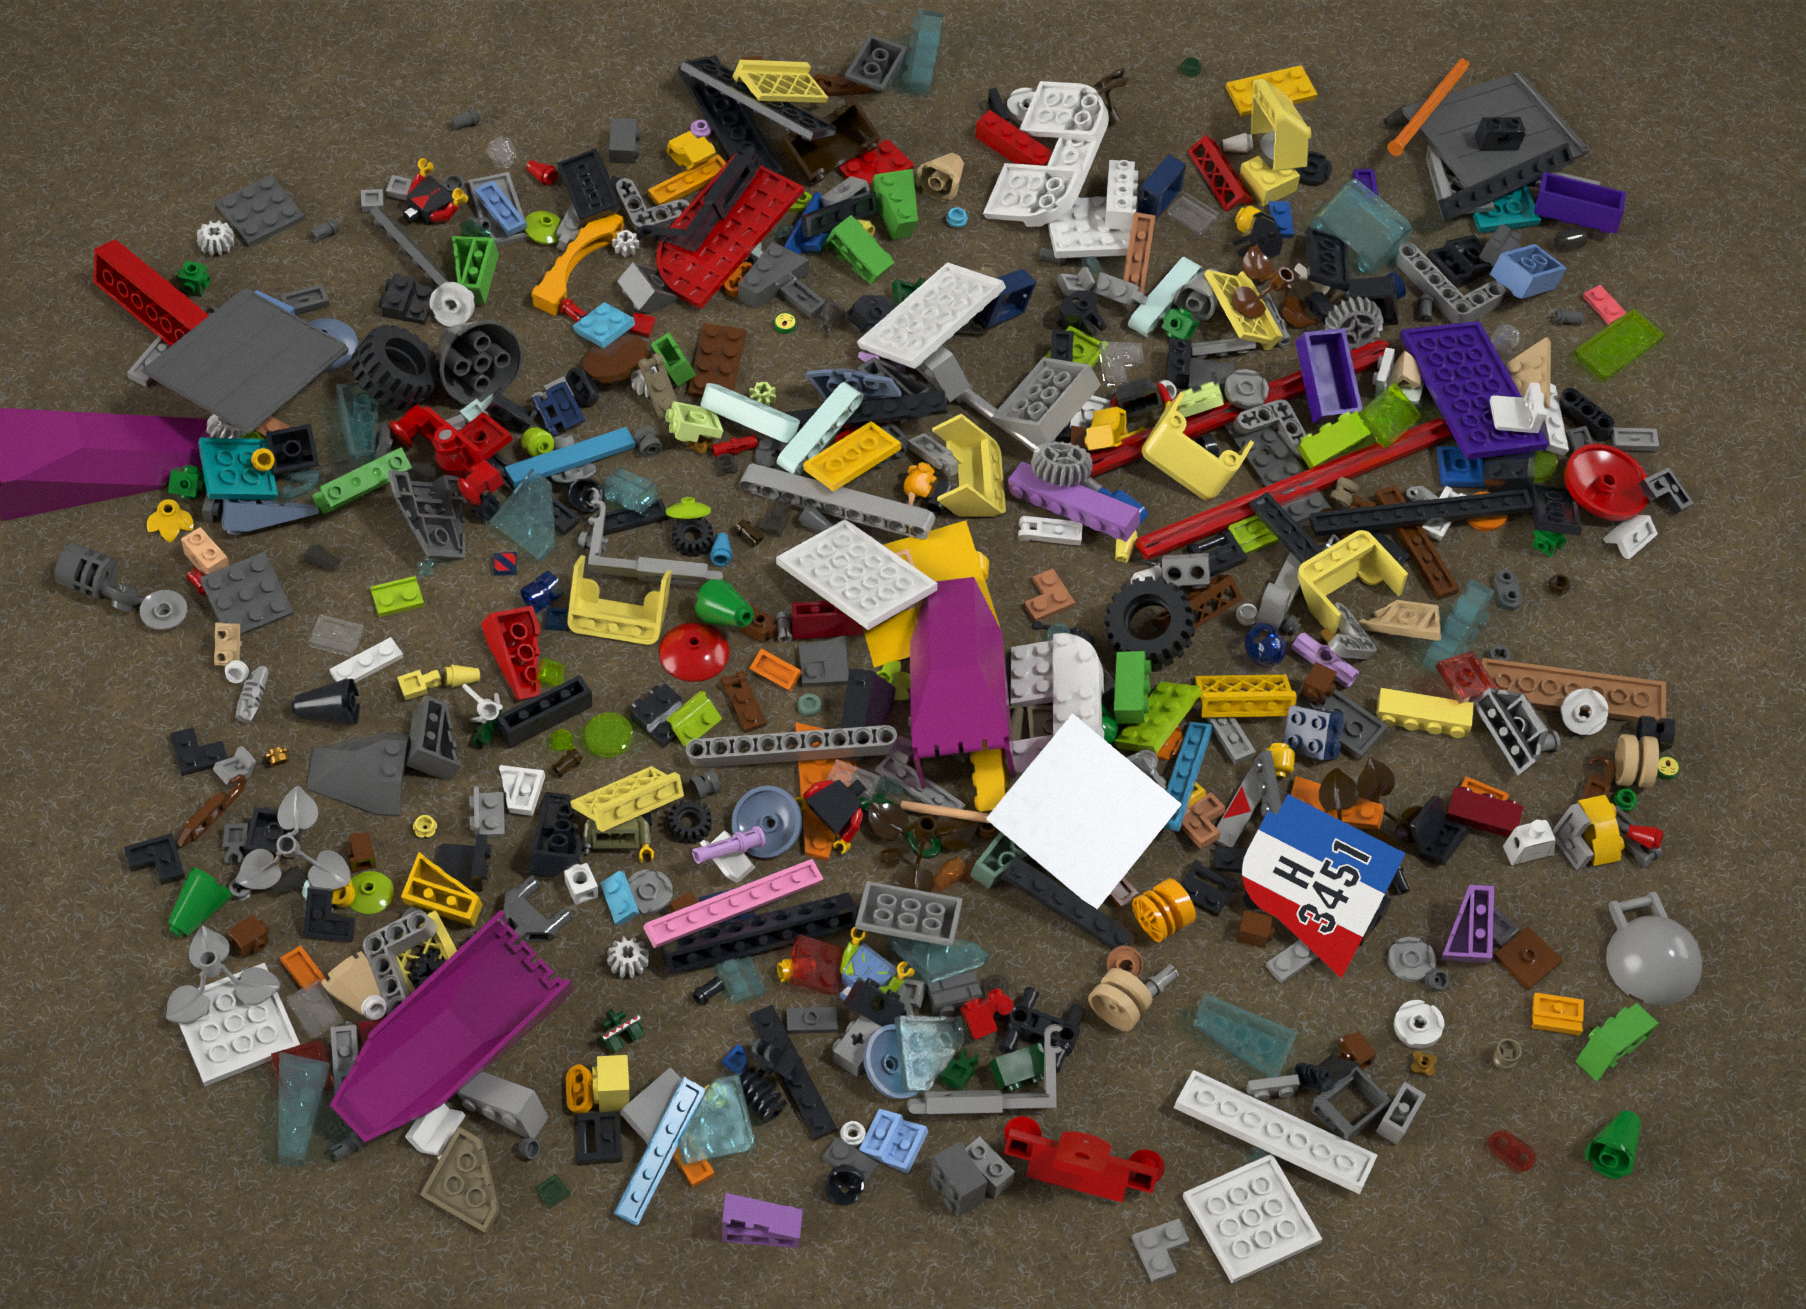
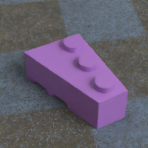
[1441,885,1494,963]
[722,1193,802,1248]

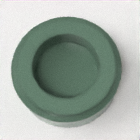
[798,694,821,717]

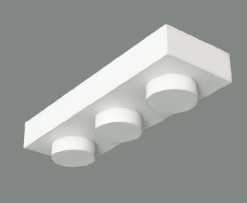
[329,637,403,683]

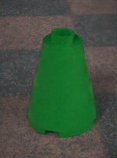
[695,579,754,627]
[167,867,233,938]
[1585,1111,1642,1179]

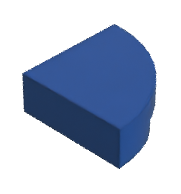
[722,1043,747,1076]

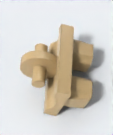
[214,622,242,666]

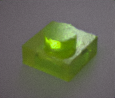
[538,657,565,687]

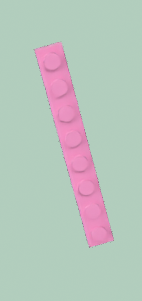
[643,859,824,948]

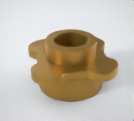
[687,435,714,454]
[265,747,289,767]
[1411,1051,1437,1077]

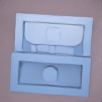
[859,1109,928,1174]

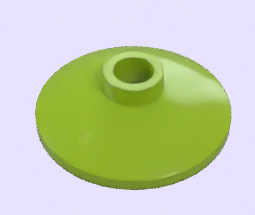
[524,211,562,245]
[666,497,711,519]
[349,871,394,914]

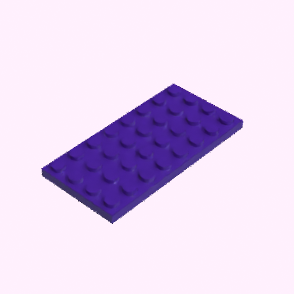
[1399,321,1548,460]

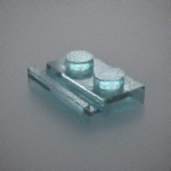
[714,955,767,1006]

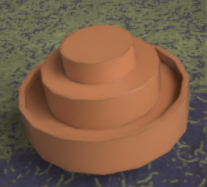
[1107,946,1143,977]

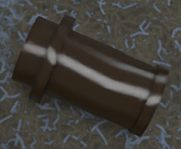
[735,519,764,547]
[551,748,583,778]

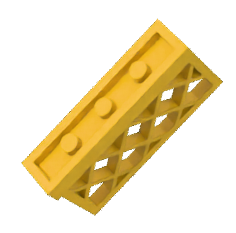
[1195,674,1297,718]

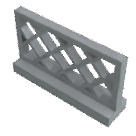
[1426,145,1494,221]

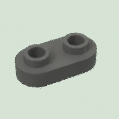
[1493,569,1523,611]

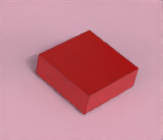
[628,312,655,338]

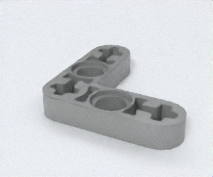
[616,178,690,231]
[1234,399,1306,459]
[1328,602,1377,659]

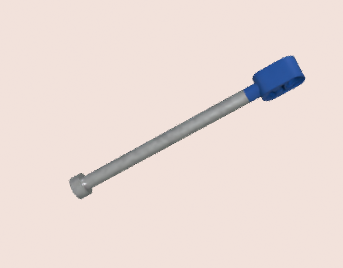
[954,383,1148,525]

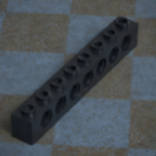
[661,892,858,975]

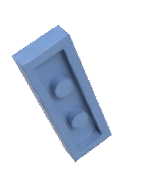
[475,180,527,236]

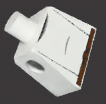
[1503,820,1556,866]

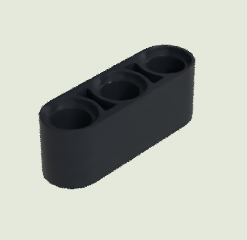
[1559,388,1615,442]

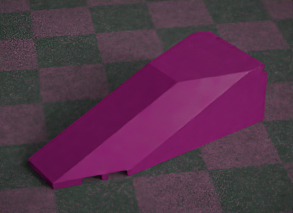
[0,408,210,521]
[910,577,1016,789]
[330,910,573,1143]

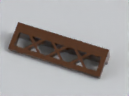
[1151,574,1242,632]

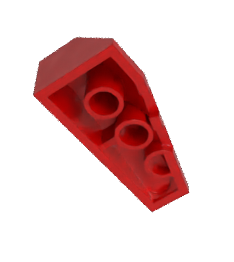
[481,606,540,701]

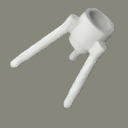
[462,684,503,724]

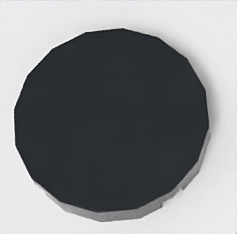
[1294,151,1332,186]

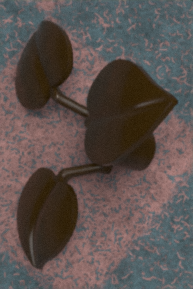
[1094,68,1129,126]
[1355,757,1423,843]
[1319,768,1399,850]
[868,802,979,893]

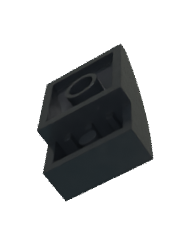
[1426,235,1493,289]

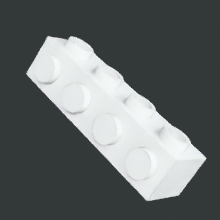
[1105,160,1138,230]

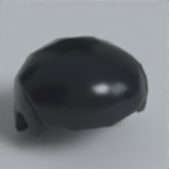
[568,478,606,513]
[825,1164,865,1206]

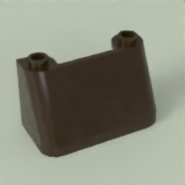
[779,95,881,184]

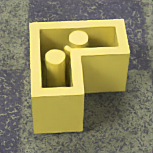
[1239,156,1300,207]
[592,1055,630,1112]

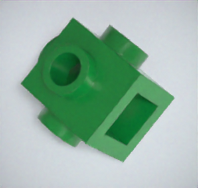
[176,260,211,297]
[1161,307,1200,340]
[168,465,206,500]
[1532,530,1567,557]

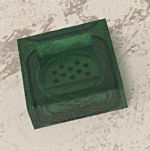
[535,1174,571,1209]

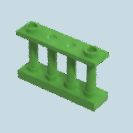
[312,447,412,516]

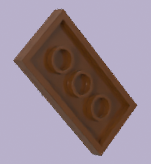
[688,323,747,398]

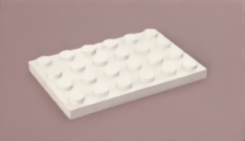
[857,262,1006,369]
[776,519,937,630]

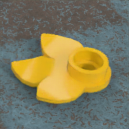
[147,499,194,543]

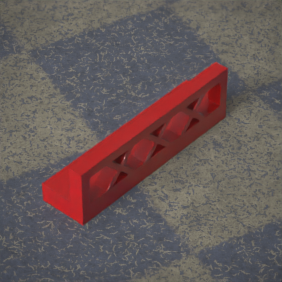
[1187,135,1254,211]

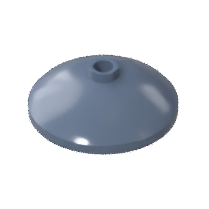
[308,318,358,372]
[732,786,802,858]
[863,1024,929,1099]

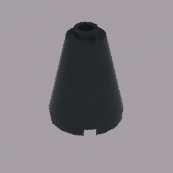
[291,678,360,726]

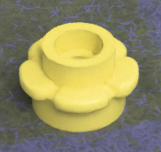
[413,815,437,838]

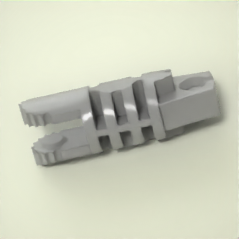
[235,666,269,724]

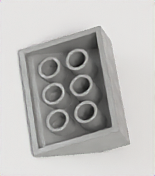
[992,357,1101,444]
[855,881,963,947]

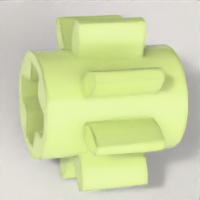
[749,382,776,407]

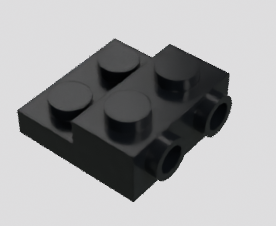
[379,274,437,325]
[631,683,684,748]
[244,807,303,859]

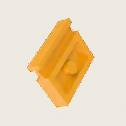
[1532,993,1584,1036]

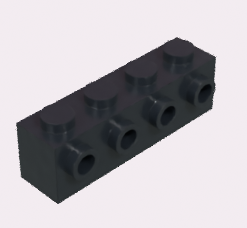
[497,675,592,748]

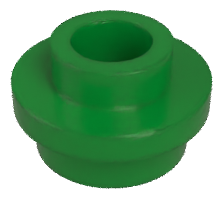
[1613,789,1638,812]

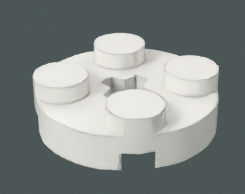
[1006,88,1035,125]
[430,282,474,327]
[1560,688,1608,735]
[1394,1000,1444,1049]

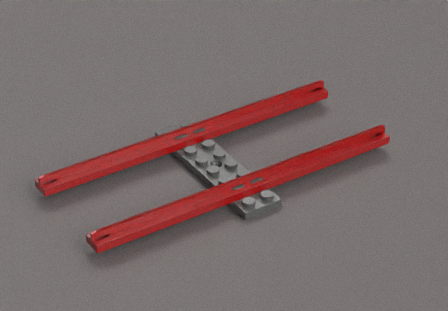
[1089,339,1451,560]

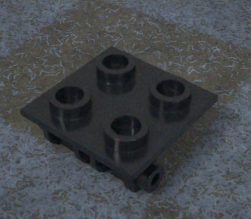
[1294,1056,1359,1093]

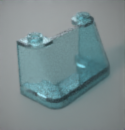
[1310,178,1411,276]

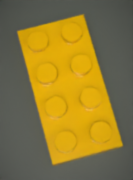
[1226,65,1318,117]
[803,421,901,492]

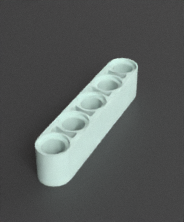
[1128,257,1203,337]
[777,382,863,476]
[701,383,800,443]

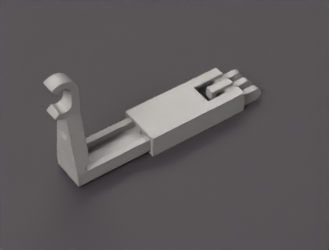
[588,499,723,587]
[907,1024,1062,1114]

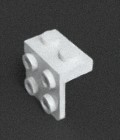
[1373,348,1425,404]
[1490,382,1547,433]

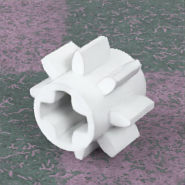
[612,230,639,257]

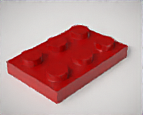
[838,139,914,188]

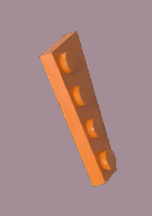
[1291,776,1384,829]

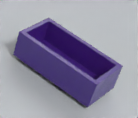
[1534,172,1626,234]
[1295,328,1363,424]

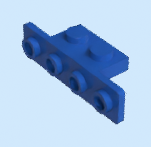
[784,192,832,255]

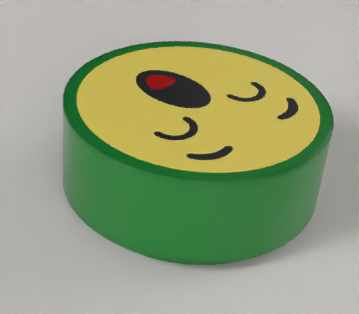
[774,313,796,334]
[1657,756,1680,780]

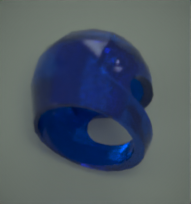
[1245,622,1286,668]

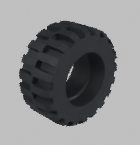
[351,325,440,411]
[1104,576,1196,669]

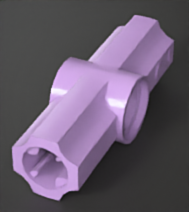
[1291,632,1359,688]

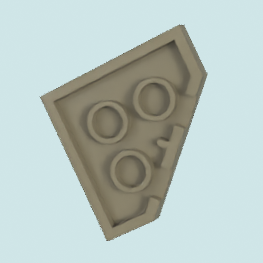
[420,1126,500,1233]

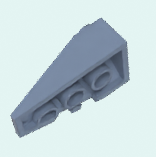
[806,368,901,401]
[221,499,319,535]

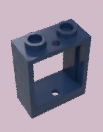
[1137,154,1186,221]
[975,269,1037,328]

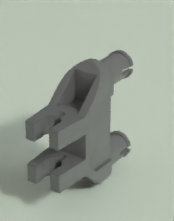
[503,875,574,946]

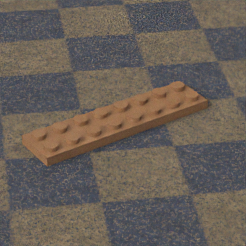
[1480,658,1666,722]

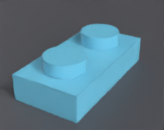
[600,871,639,925]

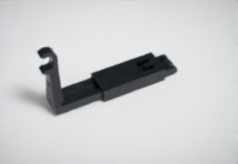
[636,146,761,252]

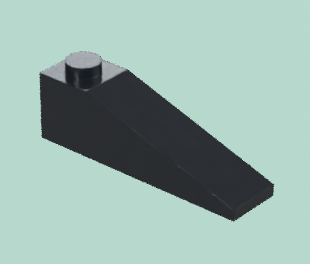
[837,668,896,763]
[529,792,583,878]

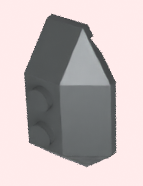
[1472,688,1548,776]

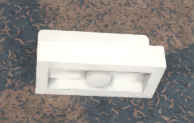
[1603,515,1658,559]
[700,831,755,883]
[405,1104,465,1155]

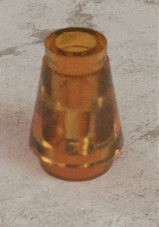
[932,856,968,891]

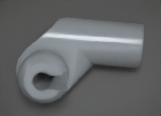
[1406,486,1439,501]

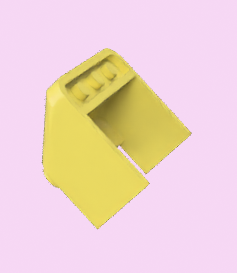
[1251,79,1311,170]
[1142,391,1254,501]
[932,414,1006,517]
[1297,530,1408,633]
[568,555,672,645]

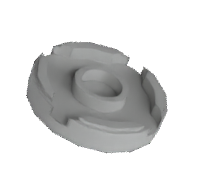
[1224,369,1269,410]
[627,870,673,915]
[1387,937,1436,983]

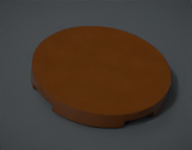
[583,335,649,383]

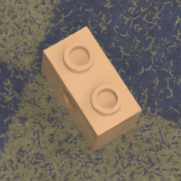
[181,527,229,576]

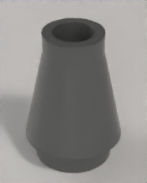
[799,505,834,533]

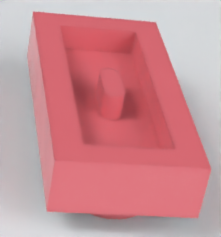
[1583,285,1627,326]

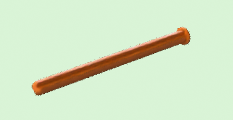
[1387,58,1469,156]

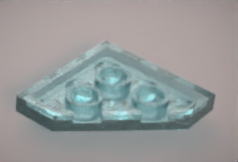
[489,468,556,563]
[886,935,990,983]
[894,1016,964,1092]
[678,1074,757,1165]

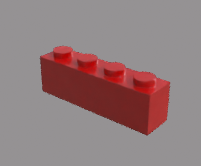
[975,110,1053,166]

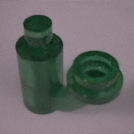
[461,220,492,238]

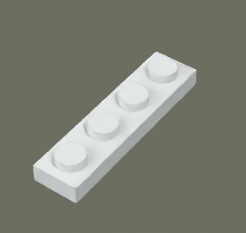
[1541,383,1569,456]

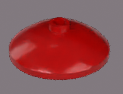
[659,622,729,682]

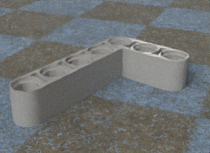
[1396,242,1505,324]
[1255,552,1301,636]
[363,911,437,1015]

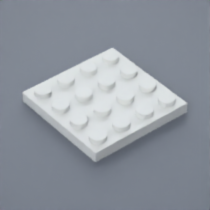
[1048,196,1132,258]
[179,963,301,1086]
[1182,1154,1322,1283]

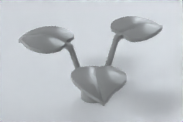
[236,786,351,890]
[166,925,281,1023]

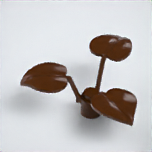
[1232,244,1319,329]

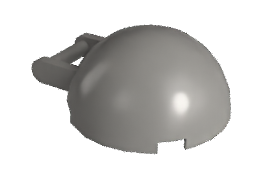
[1606,891,1703,1006]

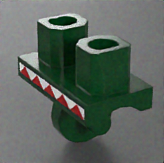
[596,1009,645,1054]

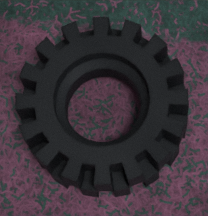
[672,517,713,557]
[668,798,712,844]

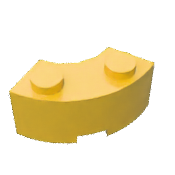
[666,131,716,169]
[1085,407,1126,451]
[1578,795,1624,866]

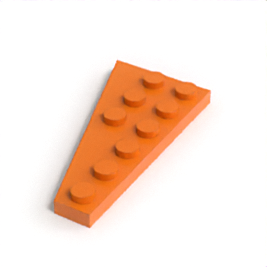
[795,722,858,861]

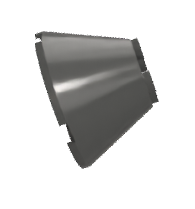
[439,320,523,405]

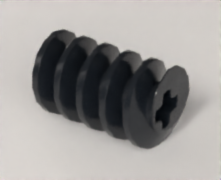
[735,1068,787,1123]

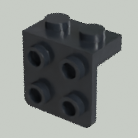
[1410,795,1469,866]
[437,834,492,891]

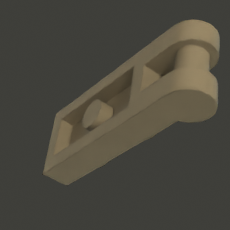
[638,353,678,419]

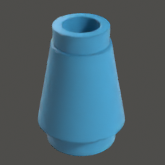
[710,533,732,567]

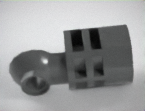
[55,542,145,612]

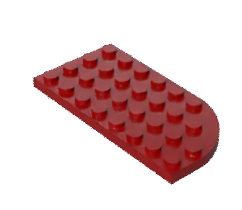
[657,153,804,309]

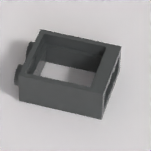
[1310,1066,1392,1142]

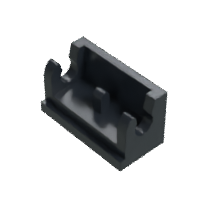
[484,387,537,433]

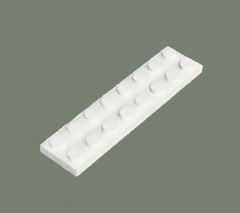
[1174,1070,1378,1194]

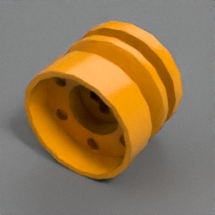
[1132,878,1196,943]

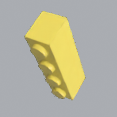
[1376,688,1474,738]

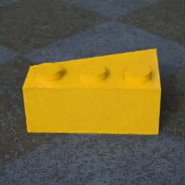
[970,744,1010,814]
[401,852,483,927]

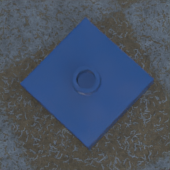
[1436,446,1485,487]

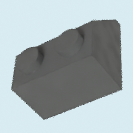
[617,262,681,313]

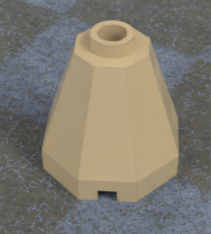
[916,153,964,203]
[321,951,382,1016]

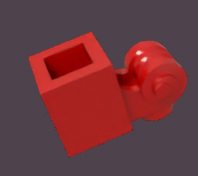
[960,988,1014,1040]

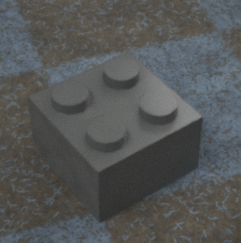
[930,1142,987,1217]

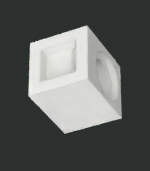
[564,863,598,905]

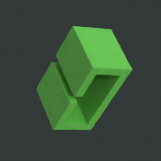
[651,332,697,387]

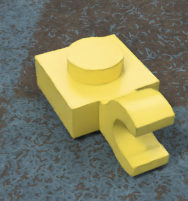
[397,670,442,701]

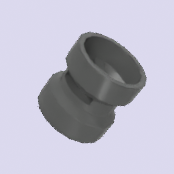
[443,174,465,194]
[634,426,662,457]
[689,769,721,800]

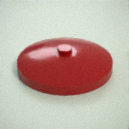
[1564,444,1649,521]

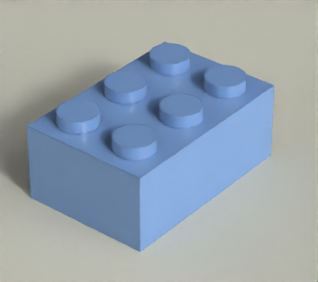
[1490,244,1567,299]

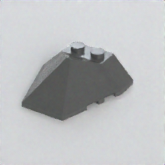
[388,470,466,560]
[307,732,410,816]

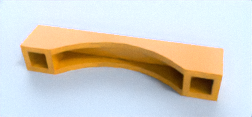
[531,213,623,316]

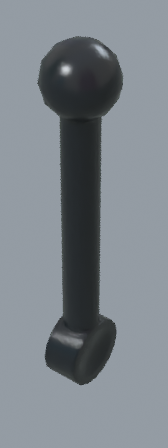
[1033,621,1081,634]

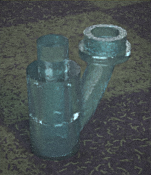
[282,468,322,502]

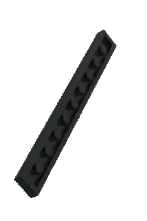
[1309,489,1533,537]

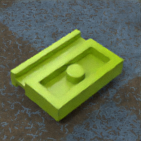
[1227,515,1280,555]
[370,576,424,617]
[666,691,722,747]

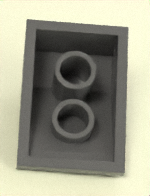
[845,34,908,92]

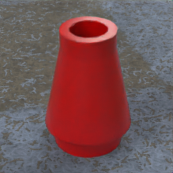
[526,160,558,185]
[1626,824,1664,850]

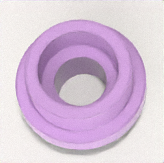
[691,120,712,138]

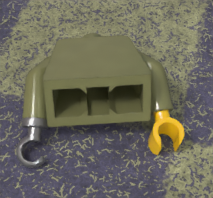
[579,815,654,865]

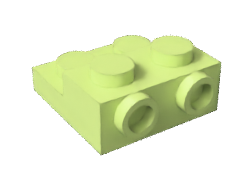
[1178,381,1224,417]
[665,401,723,442]

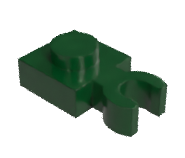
[472,710,502,748]
[940,1048,979,1091]

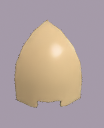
[1389,351,1421,390]

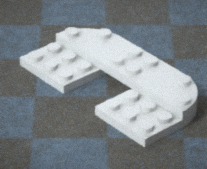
[983,81,1109,227]
[1010,633,1104,789]

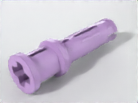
[692,826,765,864]

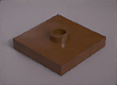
[1494,927,1563,990]

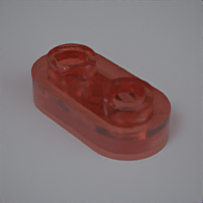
[1488,1130,1536,1172]

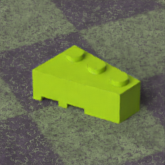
[1297,411,1371,469]

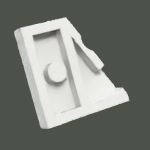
[499,765,546,816]

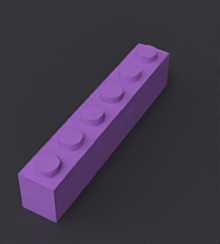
[1008,462,1140,542]

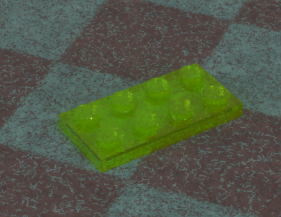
[1573,308,1665,382]
[1358,382,1422,449]

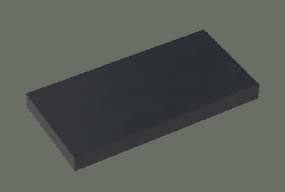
[556,148,622,225]
[1305,227,1350,293]
[1529,484,1582,536]

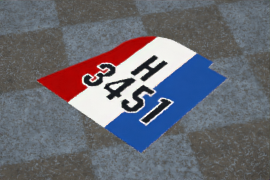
[1242,794,1406,978]

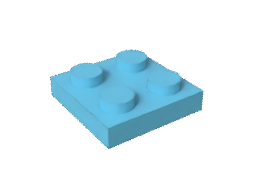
[573,302,635,349]

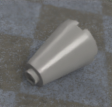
[1174,268,1219,322]

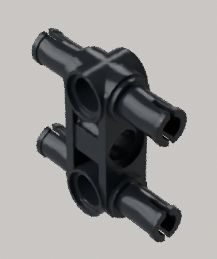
[999,987,1086,1073]

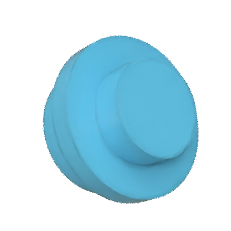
[946,207,968,228]

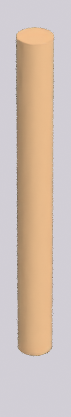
[901,800,990,823]

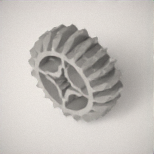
[1324,296,1384,351]
[1031,441,1092,487]

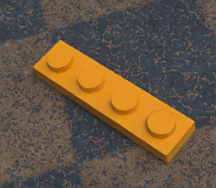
[648,154,726,206]

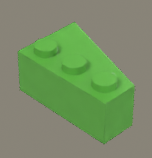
[870,169,918,240]
[823,215,895,285]
[452,236,499,305]
[1114,651,1151,724]
[1575,1003,1659,1082]

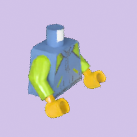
[840,927,915,1001]

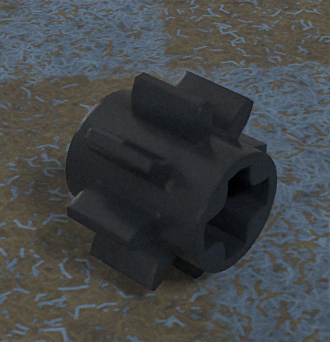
[471,492,500,521]

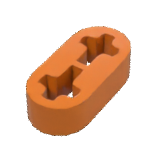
[724,262,753,297]

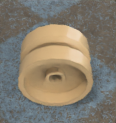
[1614,734,1659,788]
[1088,968,1153,1031]

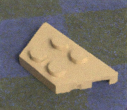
[1506,337,1551,409]
[1358,600,1441,641]

